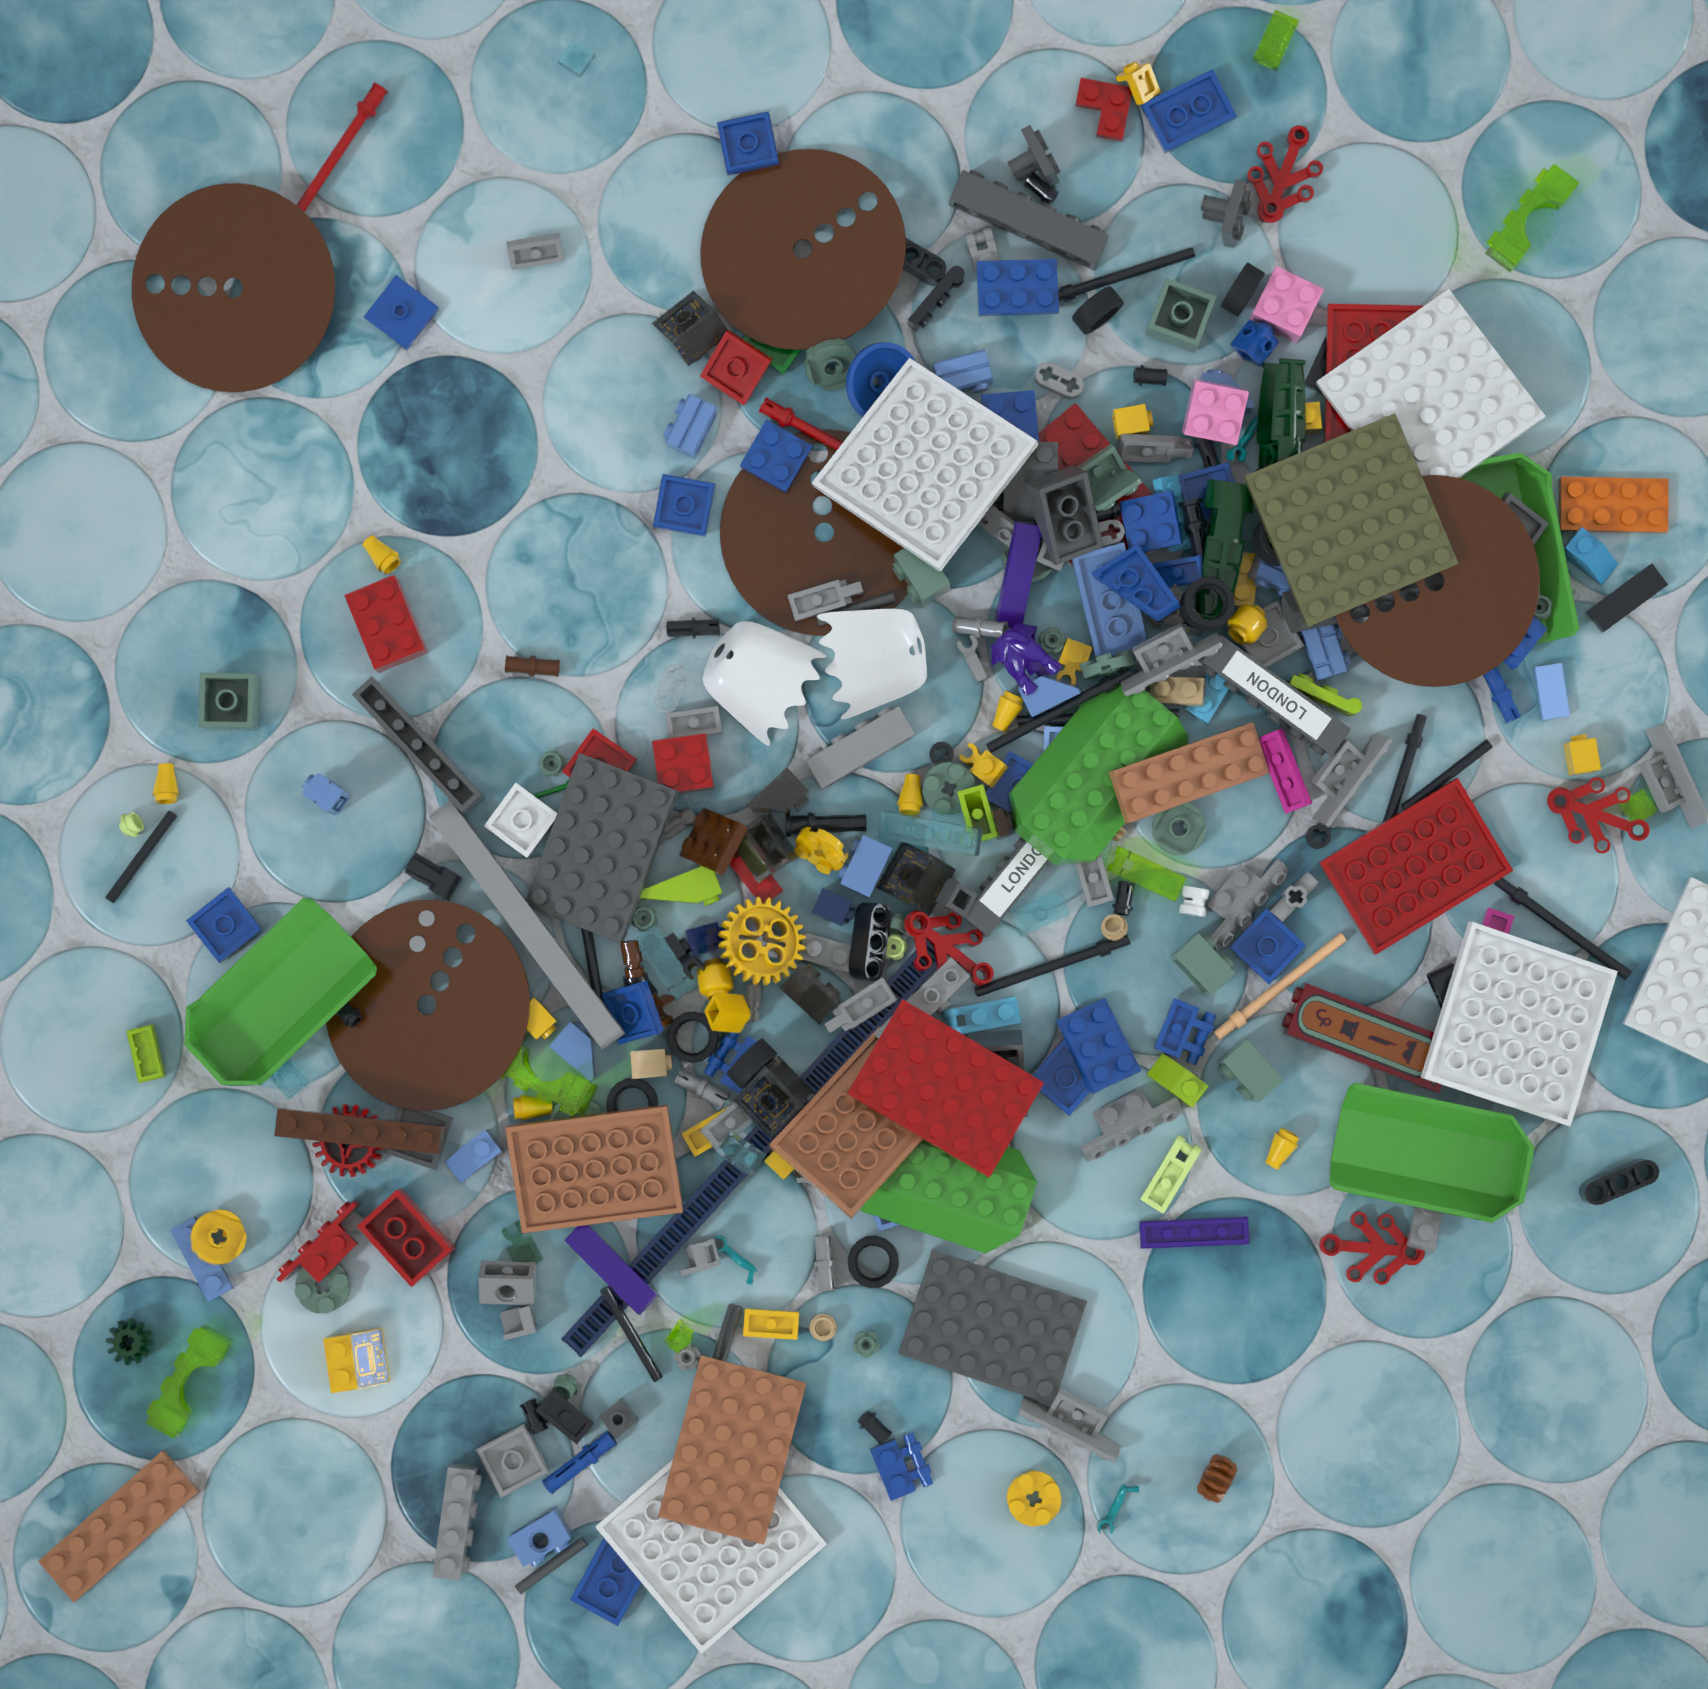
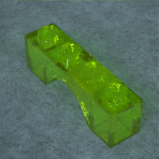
[1485,164,1580,272]
[501,1045,598,1116]
[145,1324,234,1439]

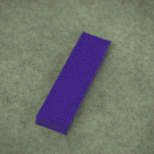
[995,521,1041,629]
[1139,1217,1249,1249]
[564,1225,658,1315]

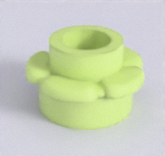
[119,812,144,837]
[886,934,907,960]

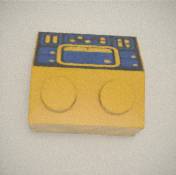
[323,1328,390,1393]

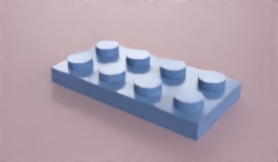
[1071,542,1147,659]

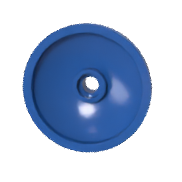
[846,342,916,417]

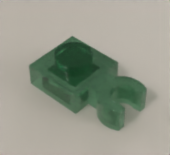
[502,1221,544,1264]

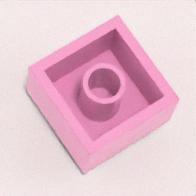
[1250,266,1324,344]
[1182,378,1249,445]

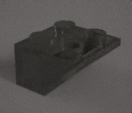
[736,813,800,884]
[780,964,841,1025]

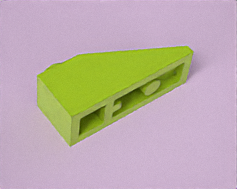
[640,866,723,906]

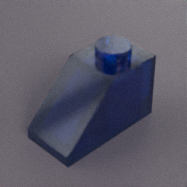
[685,922,726,958]

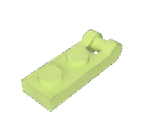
[1140,1134,1202,1214]

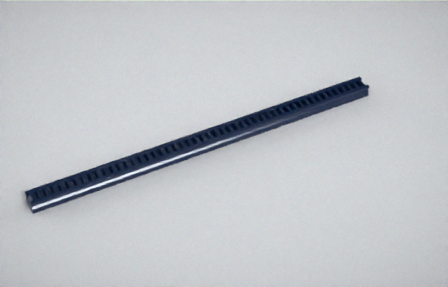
[561,939,937,1358]

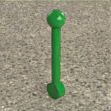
[533,779,570,798]

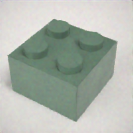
[1145,278,1217,353]
[892,548,950,608]
[198,673,260,731]
[1170,933,1236,996]
[1217,1039,1284,1102]

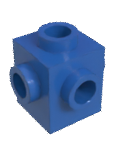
[1230,319,1279,367]

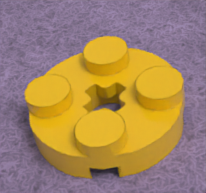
[794,827,848,874]
[190,1209,247,1265]
[1006,1470,1061,1526]

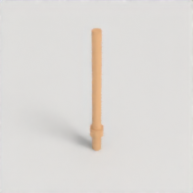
[1213,933,1347,1040]

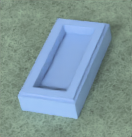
[1533,663,1570,721]

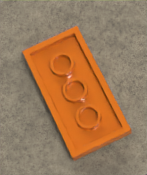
[1559,477,1668,533]

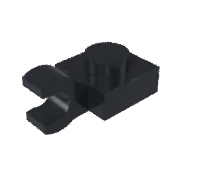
[664,933,705,980]

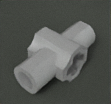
[1270,872,1319,922]

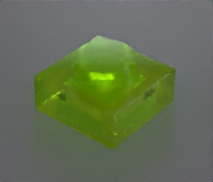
[1618,789,1658,826]
[664,1319,694,1353]

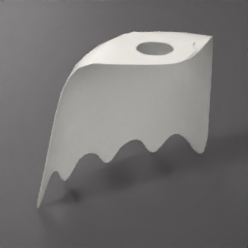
[817,609,927,719]
[702,621,826,746]

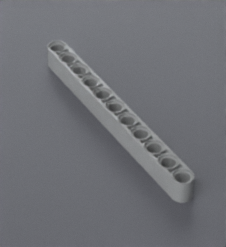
[429,801,625,1050]

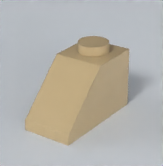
[630,1049,673,1079]

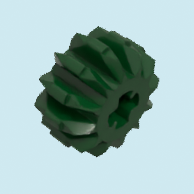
[106,1318,154,1365]

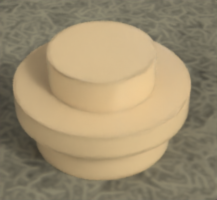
[1101,914,1128,941]
[810,1314,837,1341]

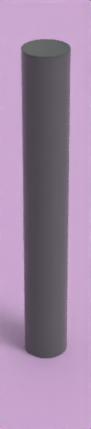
[816,591,895,626]
[515,1537,588,1594]

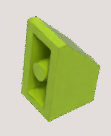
[957,784,998,846]
[1146,1053,1209,1108]

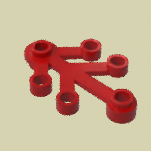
[1247,125,1323,223]
[1547,777,1650,854]
[904,911,994,986]
[1319,1211,1425,1285]

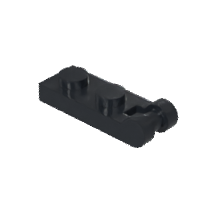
[908,266,965,332]

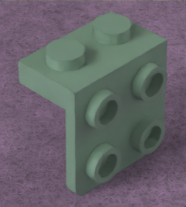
[1077,444,1142,511]

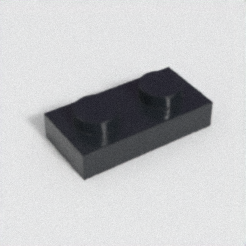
[534,1388,594,1444]

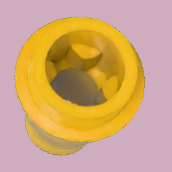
[362,535,401,574]
[992,690,1024,732]
[152,763,180,804]
[897,774,923,815]
[513,1094,553,1121]
[1265,1127,1300,1170]

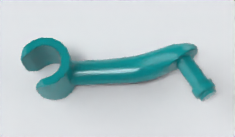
[1226,416,1258,462]
[714,1235,757,1285]
[1097,1484,1139,1534]

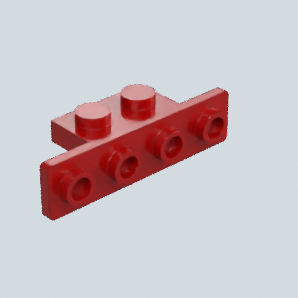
[277,1200,361,1283]

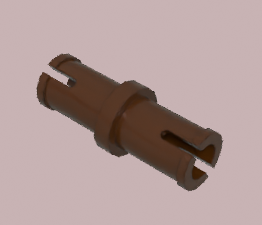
[505,655,560,677]

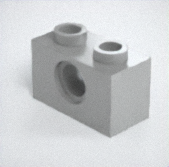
[478,1261,537,1305]

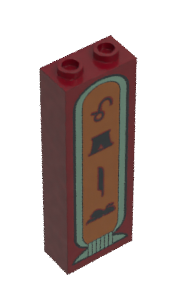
[1281,983,1442,1093]

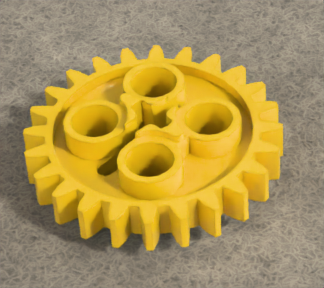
[718,897,806,986]

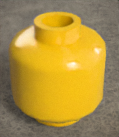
[1227,604,1268,645]
[696,958,734,1000]

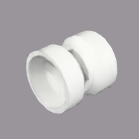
[1179,886,1210,917]

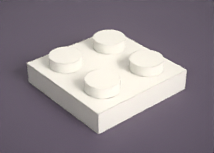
[484,783,557,858]

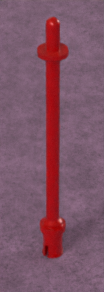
[297,82,388,212]
[759,397,843,450]

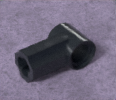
[404,853,462,901]

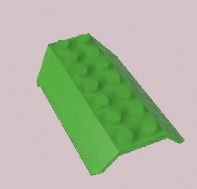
[1461,452,1580,644]
[1009,674,1188,865]
[184,898,377,1087]
[1329,1083,1535,1223]
[859,1140,1037,1254]

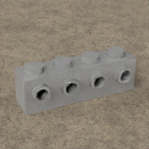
[805,706,915,790]
[432,1463,482,1581]

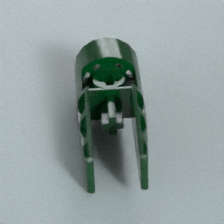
[1255,358,1306,471]
[1195,479,1254,620]

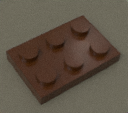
[679,808,748,876]

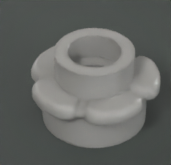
[674,1343,700,1370]

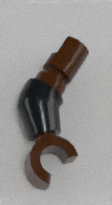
[620,940,675,1027]

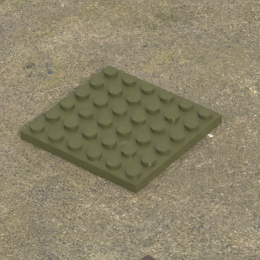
[1243,413,1459,627]

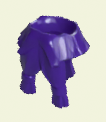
[991,622,1062,696]

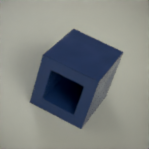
[812,888,855,927]

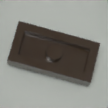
[991,808,1013,841]

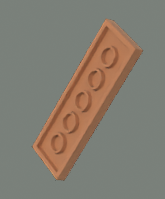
[1109,722,1270,824]
[38,1450,199,1602]

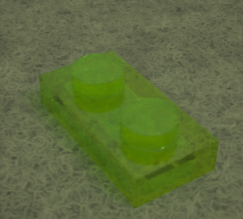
[1253,10,1299,71]

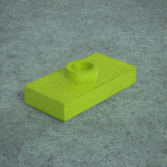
[126,1024,167,1083]

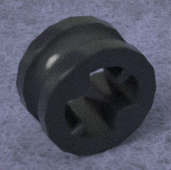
[929,742,954,764]
[1305,824,1331,849]

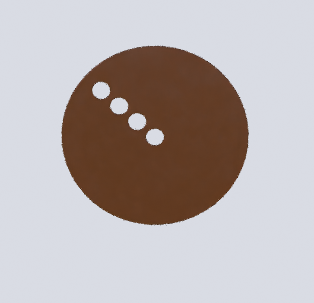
[700,149,906,350]
[132,183,335,392]
[720,429,908,636]
[1335,475,1540,687]
[326,900,530,1111]

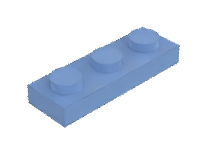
[170,1216,234,1302]

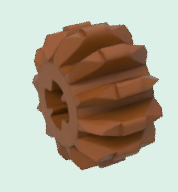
[1197,1454,1237,1503]

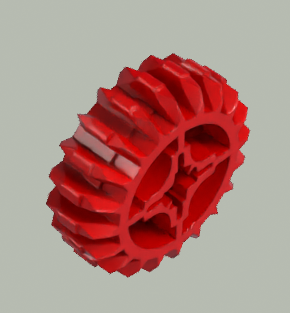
[312,1104,385,1177]

